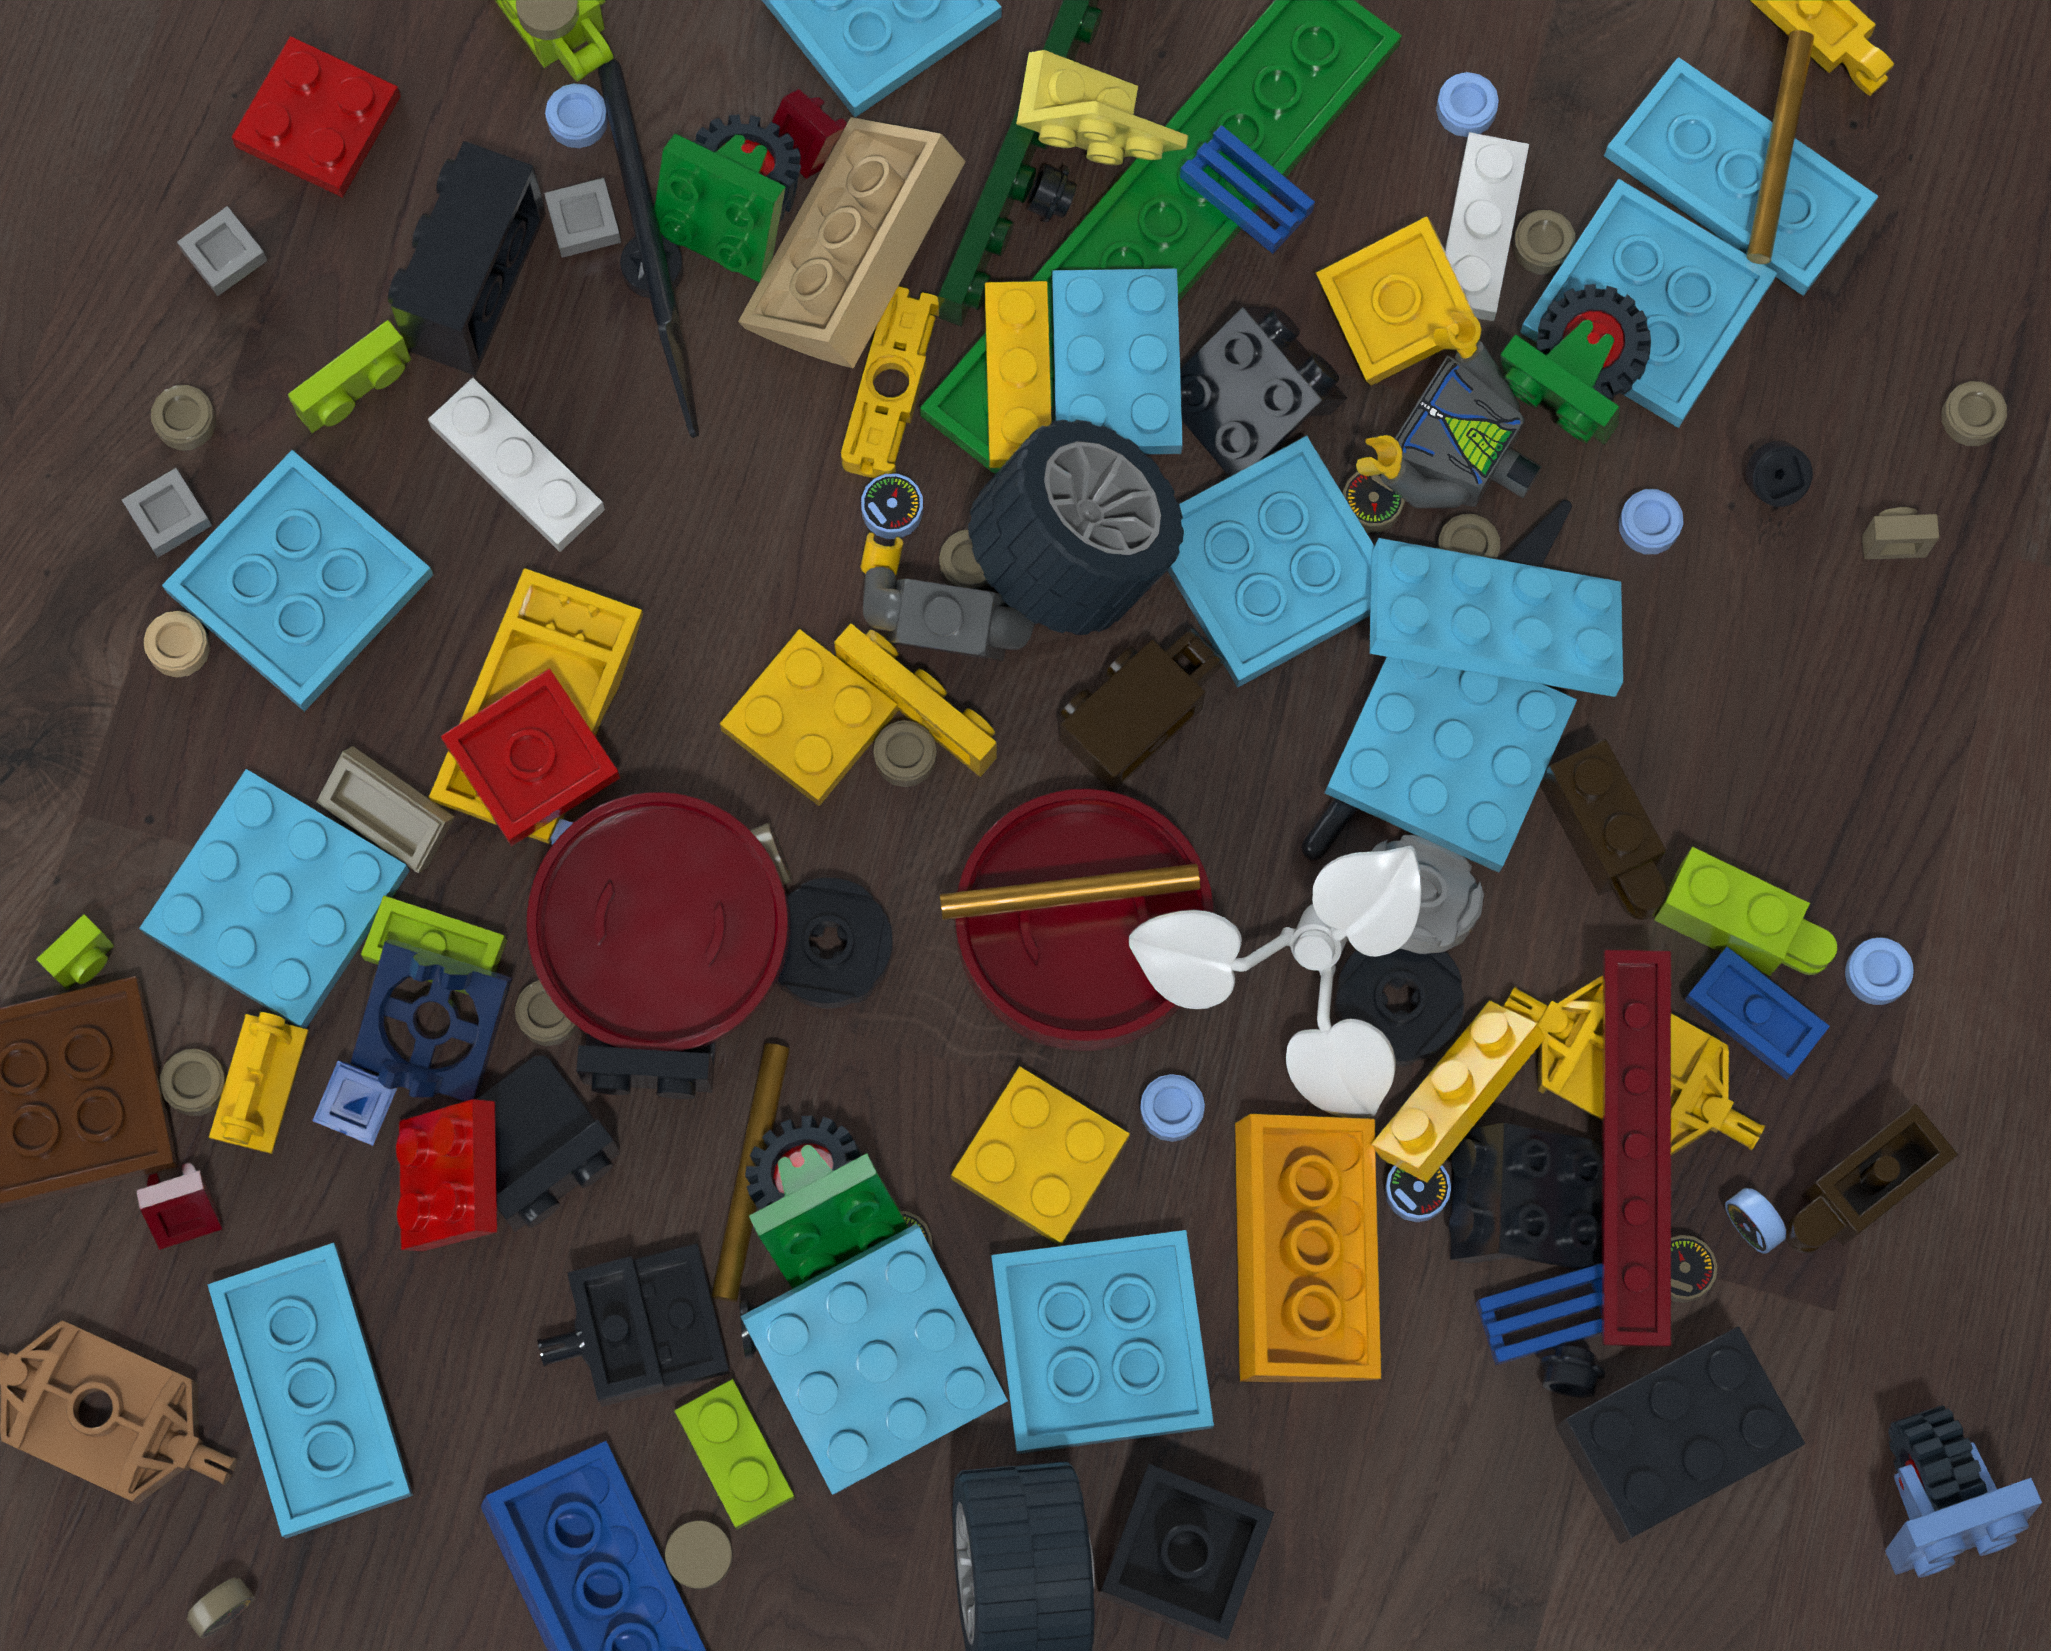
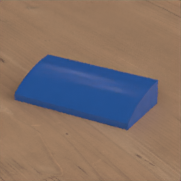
[480,1441,706,1651]

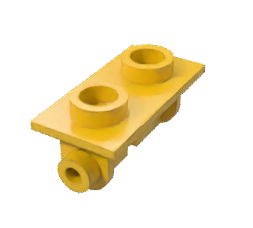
[209,1012,309,1154]

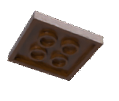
[0,976,178,1209]

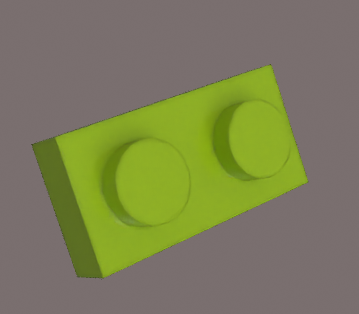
[288,320,411,433]
[361,895,507,995]
[674,1379,795,1530]

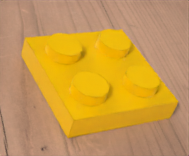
[1316,216,1482,386]
[720,629,898,806]
[951,1066,1130,1246]

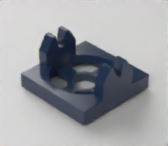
[350,939,512,1101]

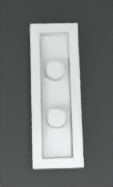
[1445,132,1529,321]
[428,378,605,552]

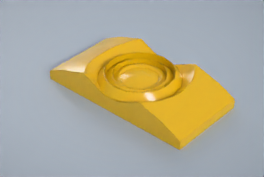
[429,568,643,844]

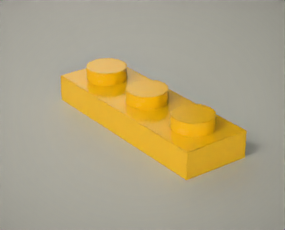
[985,281,1051,468]
[834,623,997,777]
[1372,1000,1545,1183]

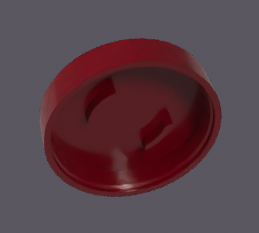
[955,789,1214,1051]
[527,792,790,1052]

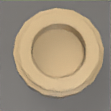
[144,611,211,677]

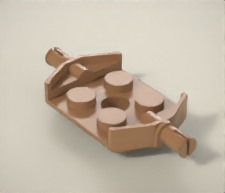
[0,1320,237,1504]

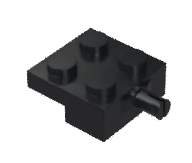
[537,1243,730,1407]

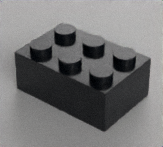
[388,141,546,376]
[1555,1326,1805,1544]

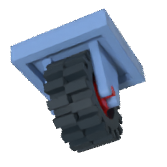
[1885,1405,2042,1578]

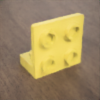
[1016,50,1188,165]

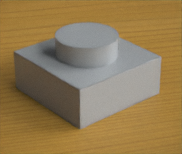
[544,178,621,258]
[177,206,267,297]
[122,468,212,558]

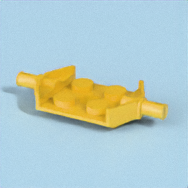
[1503,975,1765,1155]

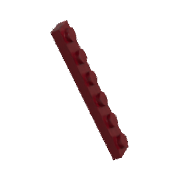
[1602,950,1671,1347]

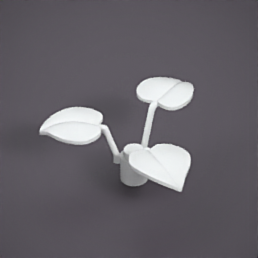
[1129,846,1422,1119]

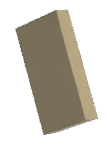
[316,746,455,873]

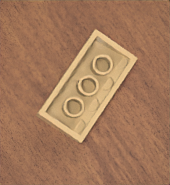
[738,117,966,368]

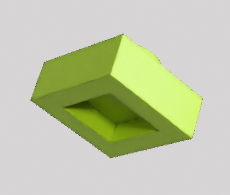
[36,914,114,990]

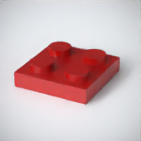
[231,36,401,198]
[440,668,620,847]
[396,1099,497,1252]

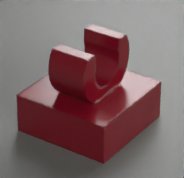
[772,89,847,179]
[136,1163,222,1250]

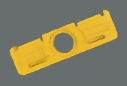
[841,286,939,478]

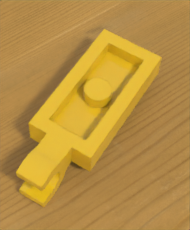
[1750,0,1894,96]

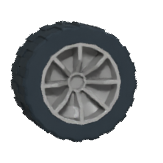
[968,420,1184,635]
[952,1461,1095,1651]

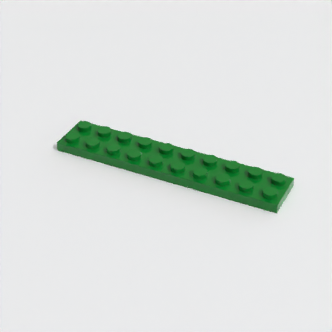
[920,0,1402,474]

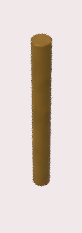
[1746,30,1814,264]
[940,864,1200,920]
[711,1043,790,1302]

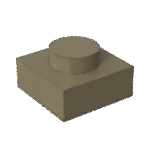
[1862,507,1939,559]

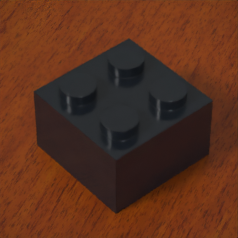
[1099,1464,1275,1645]

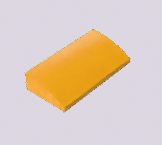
[1235,1114,1381,1382]

